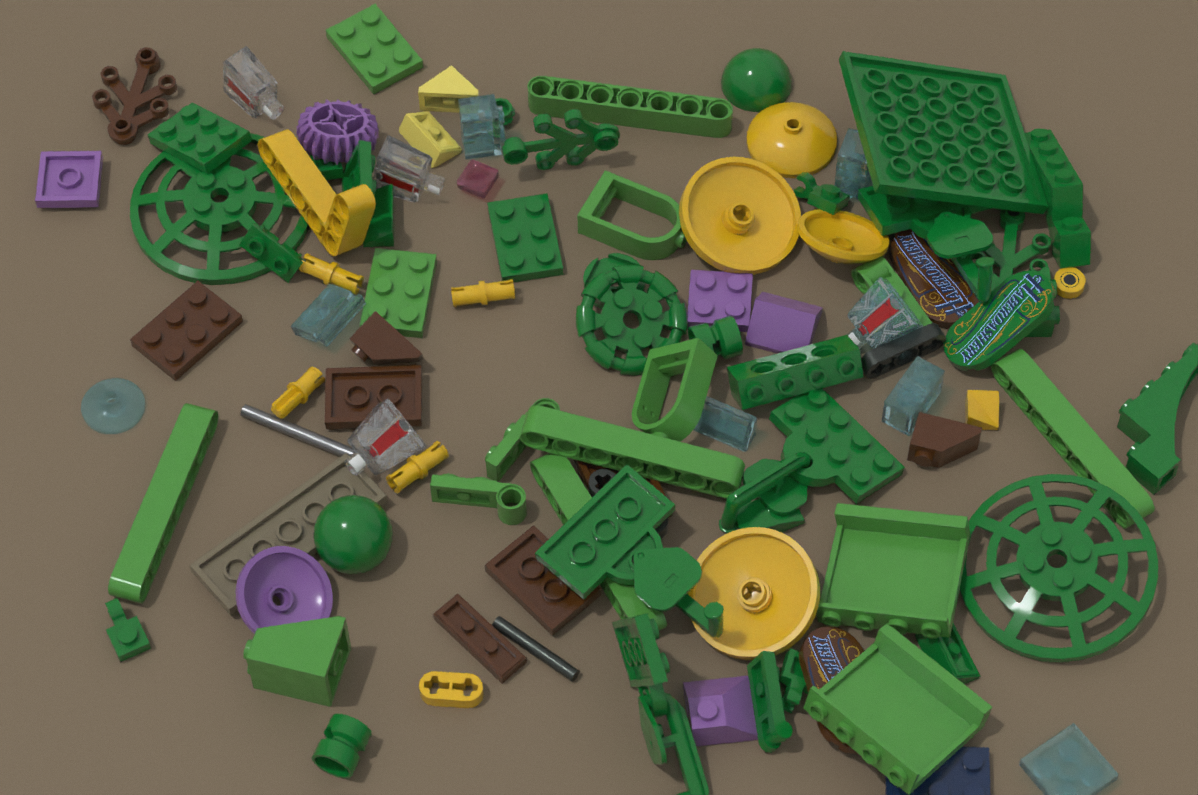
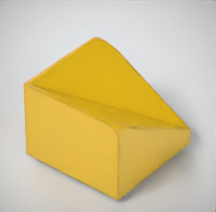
[965,390,999,430]

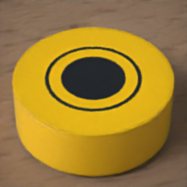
[1054,267,1085,299]

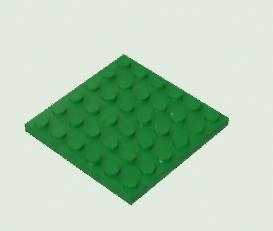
[838,51,1048,214]

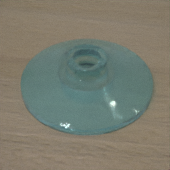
[81,378,145,434]

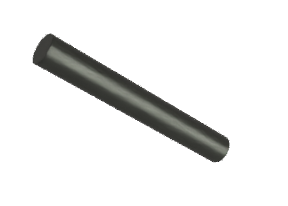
[492,616,580,682]

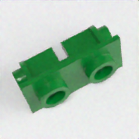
[239,223,305,283]

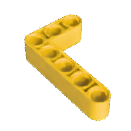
[258,129,376,257]

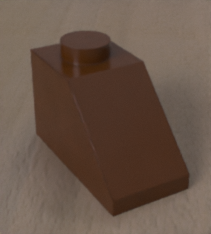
[349,311,424,364]
[907,412,982,468]

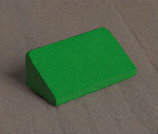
[363,184,394,247]
[915,623,980,684]

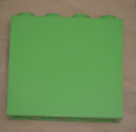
[816,503,970,638]
[803,623,992,795]

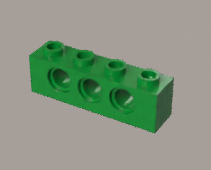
[727,335,864,410]

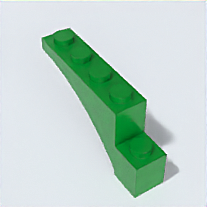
[1025,128,1091,268]
[1117,342,1198,495]

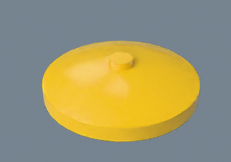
[679,157,801,275]
[688,527,820,660]

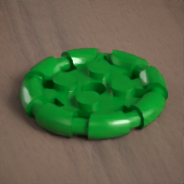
[576,264,688,376]

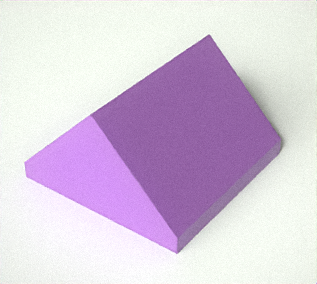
[745,292,823,353]

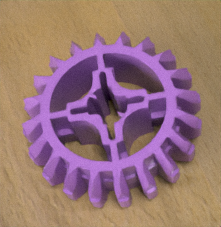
[297,99,379,165]

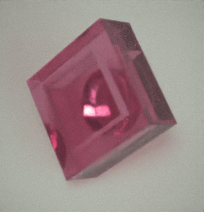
[457,159,499,199]

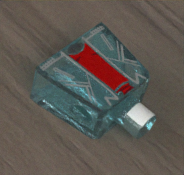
[847,277,924,349]

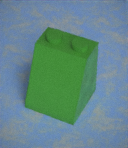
[243,616,351,707]

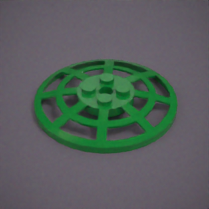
[130,133,310,285]
[959,474,1158,663]

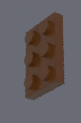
[130,281,243,381]
[325,365,422,429]
[485,525,601,636]

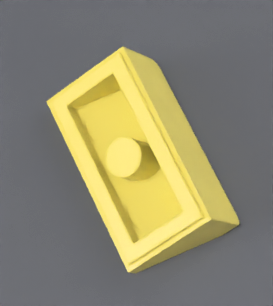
[399,111,462,168]

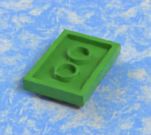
[326,4,423,95]
[360,248,437,338]

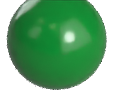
[721,48,792,112]
[313,495,393,574]

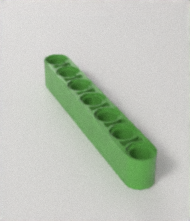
[527,76,733,138]
[991,348,1155,529]
[108,403,219,603]
[520,405,745,498]
[530,453,667,631]

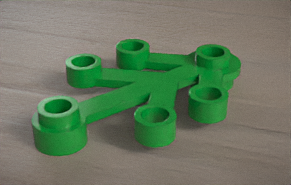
[502,109,620,170]
[969,209,1051,292]

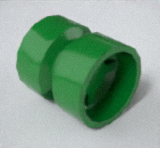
[688,316,743,362]
[311,714,372,779]

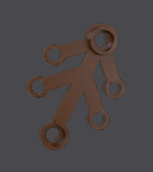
[92,47,177,145]

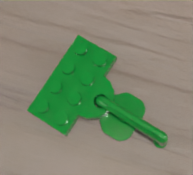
[858,186,995,303]
[719,388,905,533]
[535,464,724,638]
[612,613,709,795]

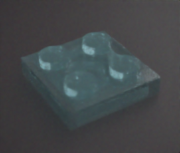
[1019,723,1119,795]

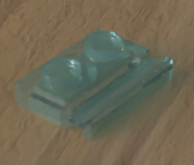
[291,284,366,347]

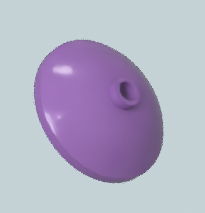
[236,546,333,634]

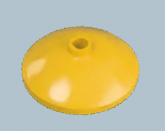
[746,102,837,178]
[797,209,889,264]

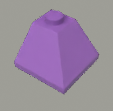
[683,676,758,746]

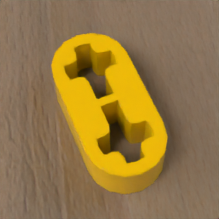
[419,671,484,708]

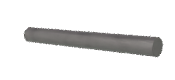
[240,404,360,458]

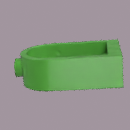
[577,170,687,260]
[632,338,718,442]

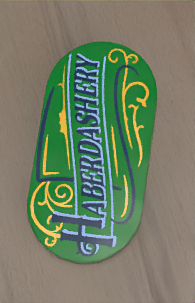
[944,271,1056,371]

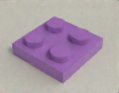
[35,151,103,208]
[687,270,753,332]

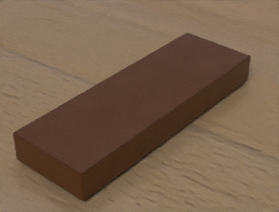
[433,593,527,684]

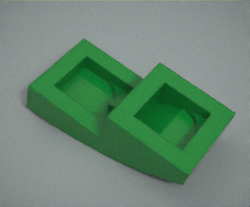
[736,499,805,532]

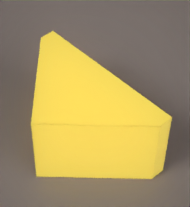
[418,65,480,114]

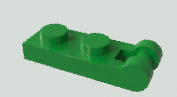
[747,651,793,753]

